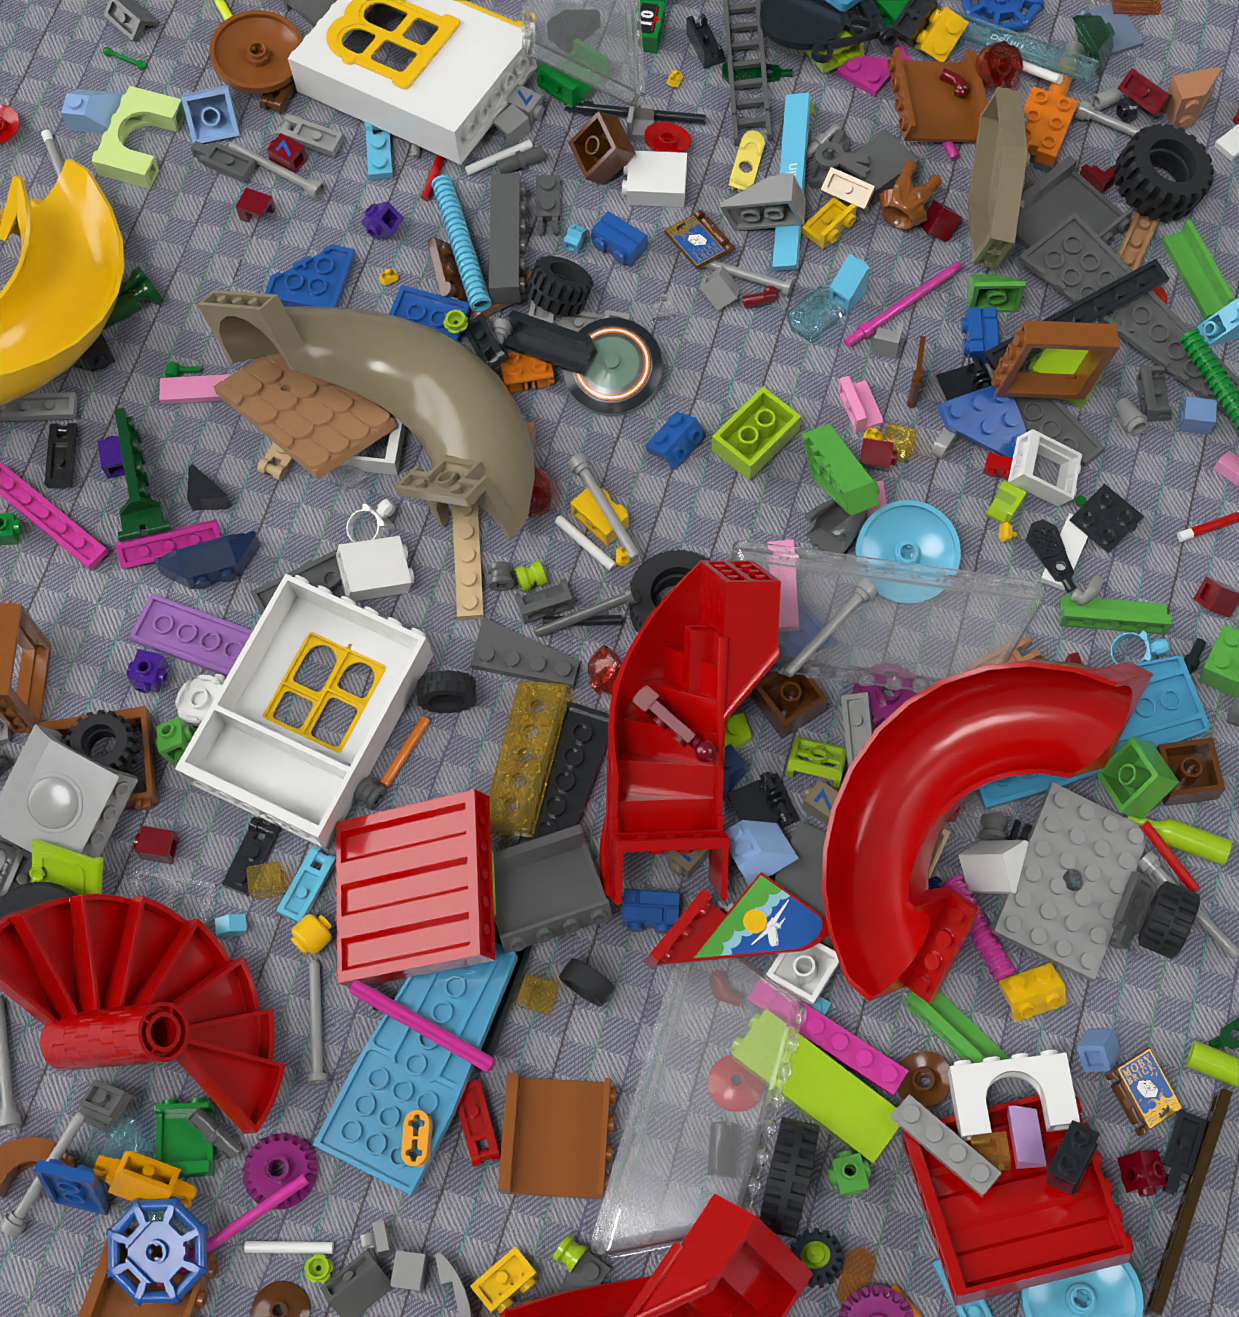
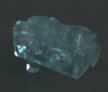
[86,1114,155,1183]

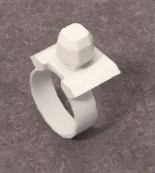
[346,499,396,542]

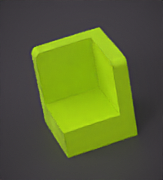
[986,480,1027,524]

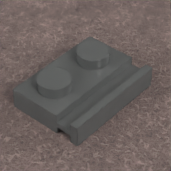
[72,1079,132,1133]

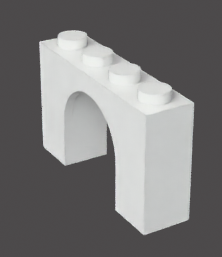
[948,1050,1080,1141]

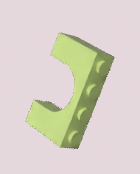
[92,86,186,189]

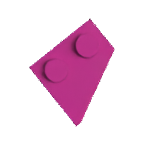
[836,56,891,97]

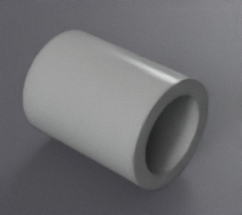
[1093,87,1120,111]

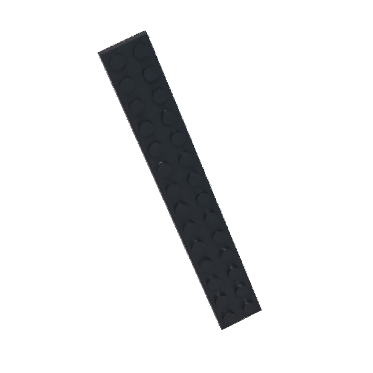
[473,700,609,1074]

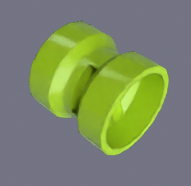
[514,560,548,592]

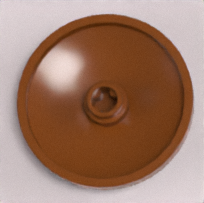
[209,10,303,94]

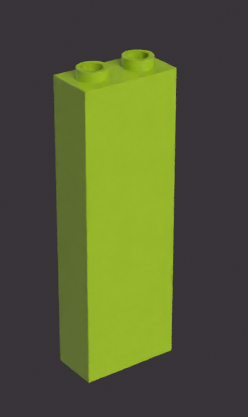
[731,1009,899,1165]

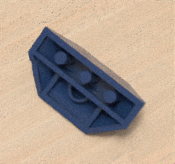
[154,531,261,590]

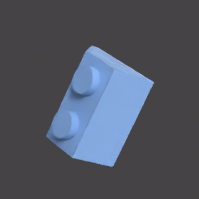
[181,85,240,143]
[724,820,799,885]

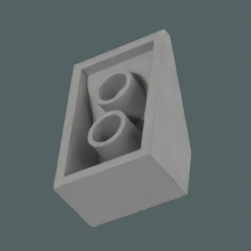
[720,173,806,231]

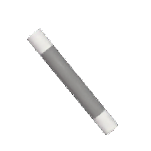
[41,130,64,178]

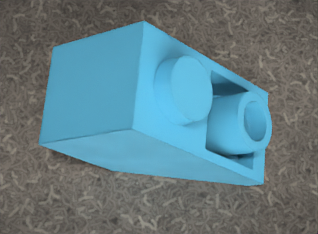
[828,254,870,314]
[1197,298,1239,347]

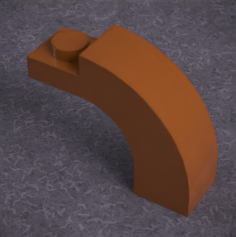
[0,1137,77,1198]

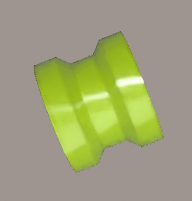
[552,1234,589,1273]

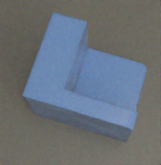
[1179,396,1217,434]
[1077,1028,1121,1072]

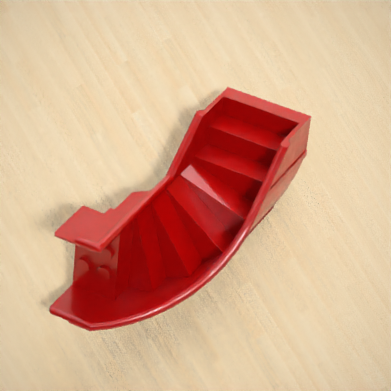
[599,560,781,905]
[500,1193,813,1317]

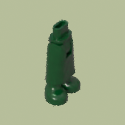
[103,266,164,330]

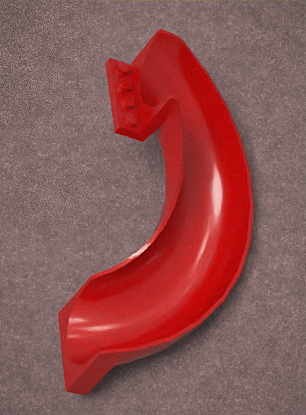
[822,659,1153,1004]

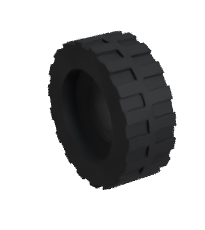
[417,670,476,714]

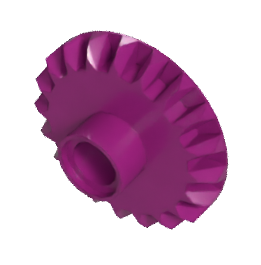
[852,662,921,728]
[242,1132,318,1210]
[838,1285,914,1317]

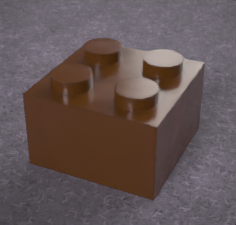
[568,111,636,185]
[751,661,828,739]
[1156,737,1225,806]

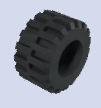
[525,255,593,317]
[65,710,141,773]
[1138,881,1200,959]

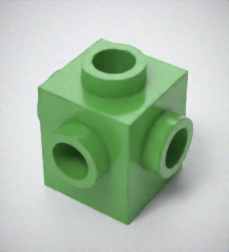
[155,717,195,765]
[827,1150,871,1199]

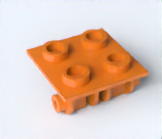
[501,352,555,393]

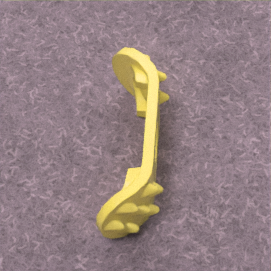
[728,130,765,192]

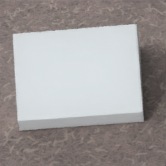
[959,840,1029,894]
[765,943,840,1004]

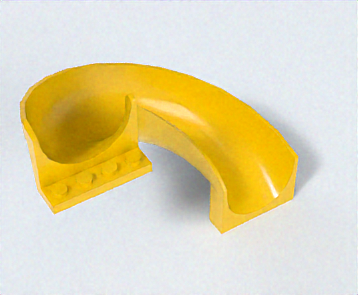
[0,159,124,407]

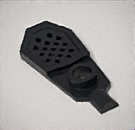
[1025,519,1076,592]

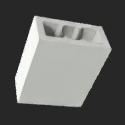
[622,151,687,207]
[336,536,414,601]

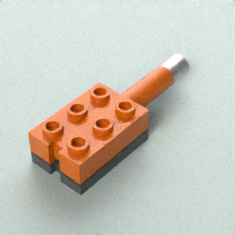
[1023,41,1084,173]

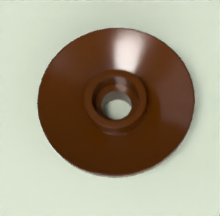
[897,1051,951,1108]
[251,1281,311,1317]

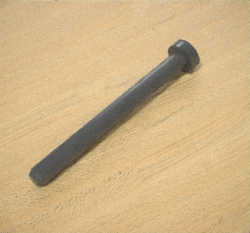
[534,585,640,637]

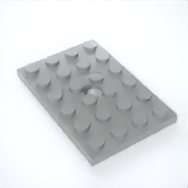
[991,782,1148,981]

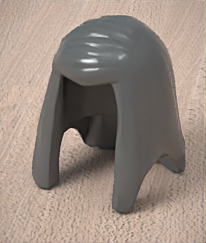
[806,499,868,558]

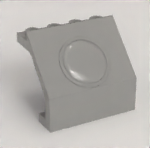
[0,724,138,858]

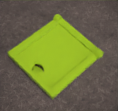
[29,838,104,895]

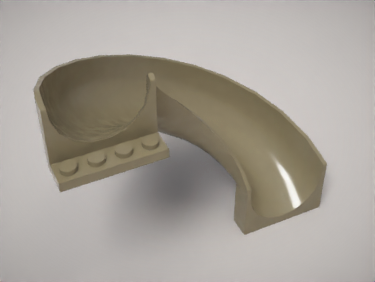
[197,290,535,538]

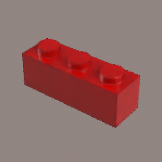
[983,453,1035,480]

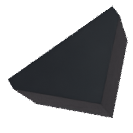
[187,464,232,511]

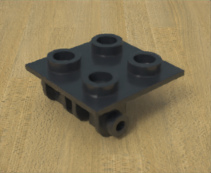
[936,356,992,401]
[1069,483,1144,554]
[727,772,799,829]

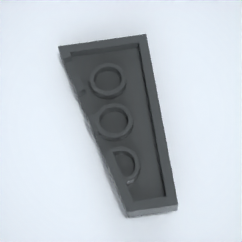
[1014,397,1105,467]
[250,549,342,614]
[471,617,580,689]

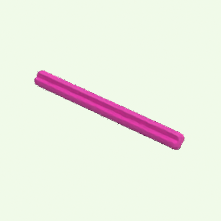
[349,980,496,1073]

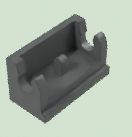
[1136,365,1172,422]
[515,579,574,625]

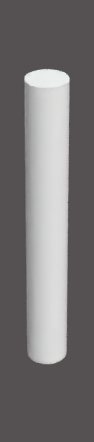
[1002,55,1063,84]
[465,139,533,176]
[555,515,617,571]
[244,1241,334,1254]

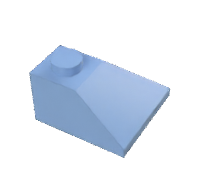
[61,89,124,133]

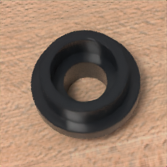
[1116,97,1137,122]

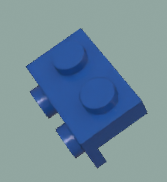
[645,411,706,470]

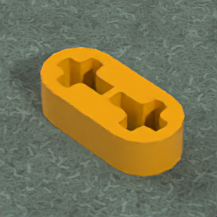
[401,1110,433,1168]

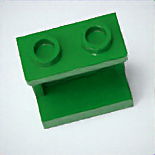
[537,40,610,108]
[153,1098,216,1178]

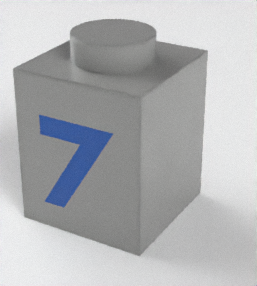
[506,84,544,126]

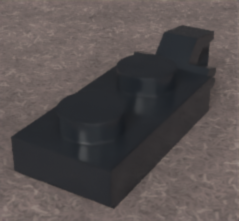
[1162,1110,1207,1195]

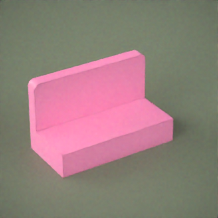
[838,376,883,433]

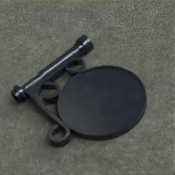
[759,0,897,63]

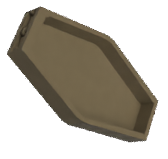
[968,87,1030,269]

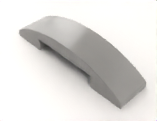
[529,300,630,332]
[435,1253,473,1317]

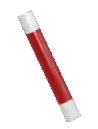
[1177,511,1239,542]

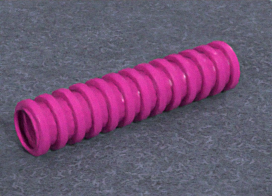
[941,875,1016,982]

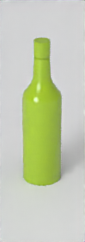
[1127,815,1233,866]
[1185,1040,1239,1088]

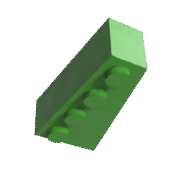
[801,423,880,516]

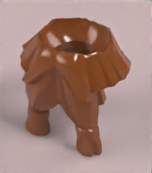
[879,160,942,230]

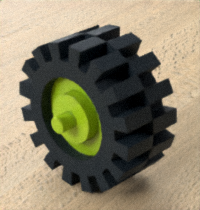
[790,1228,844,1288]

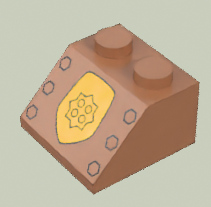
[1163,67,1221,128]

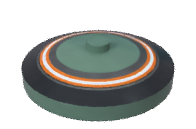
[563,318,663,416]

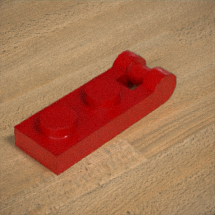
[457,1080,501,1167]

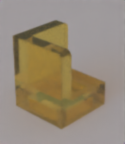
[883,422,917,464]
[246,861,286,900]
[517,974,559,1016]
[970,1131,1011,1171]

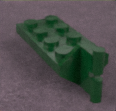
[114,408,171,542]

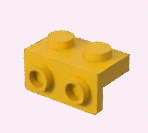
[915,7,969,62]
[801,197,857,249]
[999,963,1067,1022]
[470,1246,538,1315]

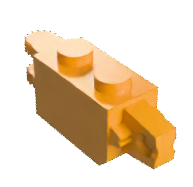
[93,1151,197,1213]

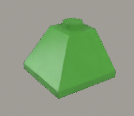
[967,273,1025,313]

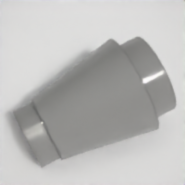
[1115,398,1148,436]

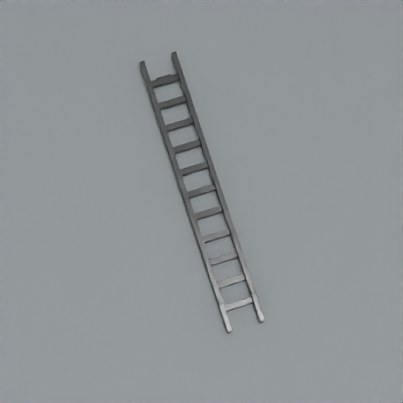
[723,0,773,146]

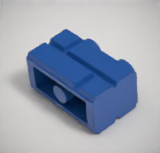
[591,211,648,267]
[960,307,1000,364]
[622,888,680,934]

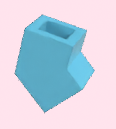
[563,224,587,254]
[215,914,247,938]

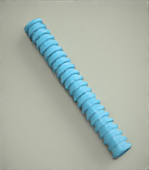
[431,175,492,312]

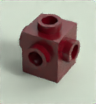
[1117,1150,1167,1197]

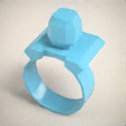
[1111,630,1171,664]

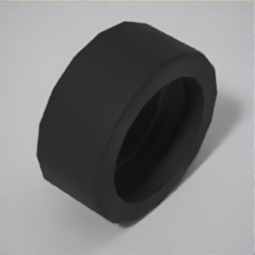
[559,958,614,1007]

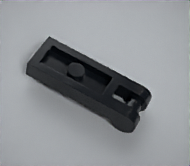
[464,313,510,371]
[44,423,78,488]
[222,816,280,896]

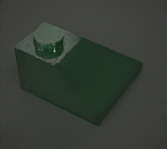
[1072,15,1115,77]

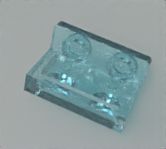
[786,285,847,342]

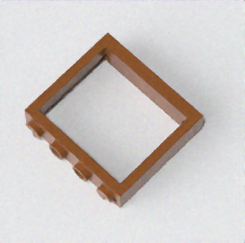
[991,320,1120,400]
[0,601,51,733]
[39,706,159,813]

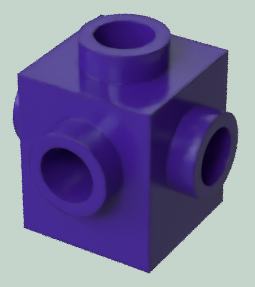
[360,201,404,239]
[127,649,169,693]

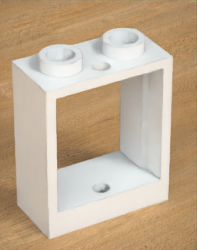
[337,418,406,475]
[1008,429,1082,506]

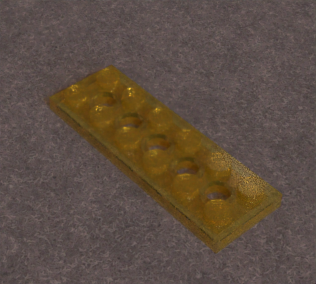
[488,681,571,837]

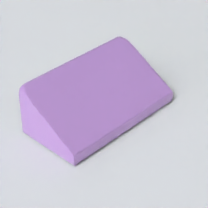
[1007,1106,1046,1169]

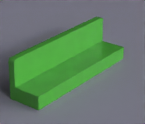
[1162,220,1234,320]
[1060,596,1171,635]
[903,991,1010,1064]

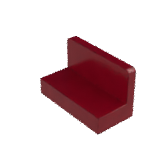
[1117,68,1172,117]

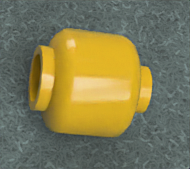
[290,914,332,955]

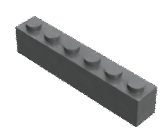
[489,173,526,304]

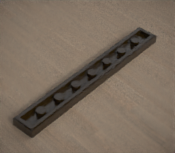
[1145,1088,1233,1317]

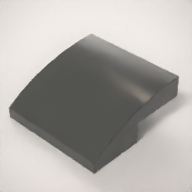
[0,842,32,899]

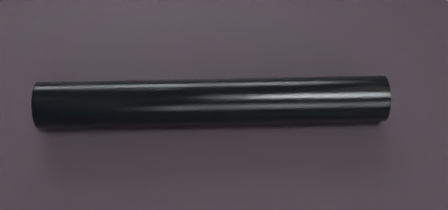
[543,615,621,626]

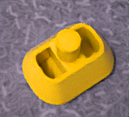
[666,70,684,87]
[379,269,399,285]
[863,428,884,441]
[999,522,1017,542]
[616,547,631,567]

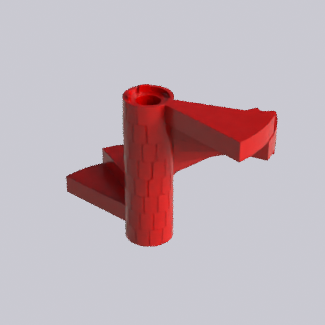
[0,894,286,1134]

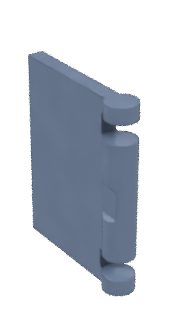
[1079,1,1144,58]

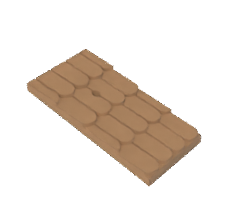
[213,353,397,479]

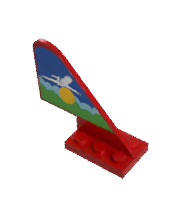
[643,872,828,969]

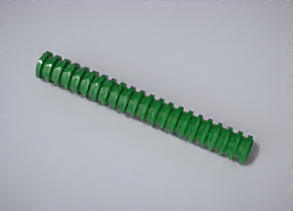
[1179,329,1239,430]

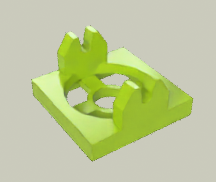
[786,736,847,789]

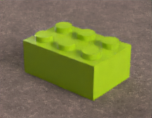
[712,386,801,481]

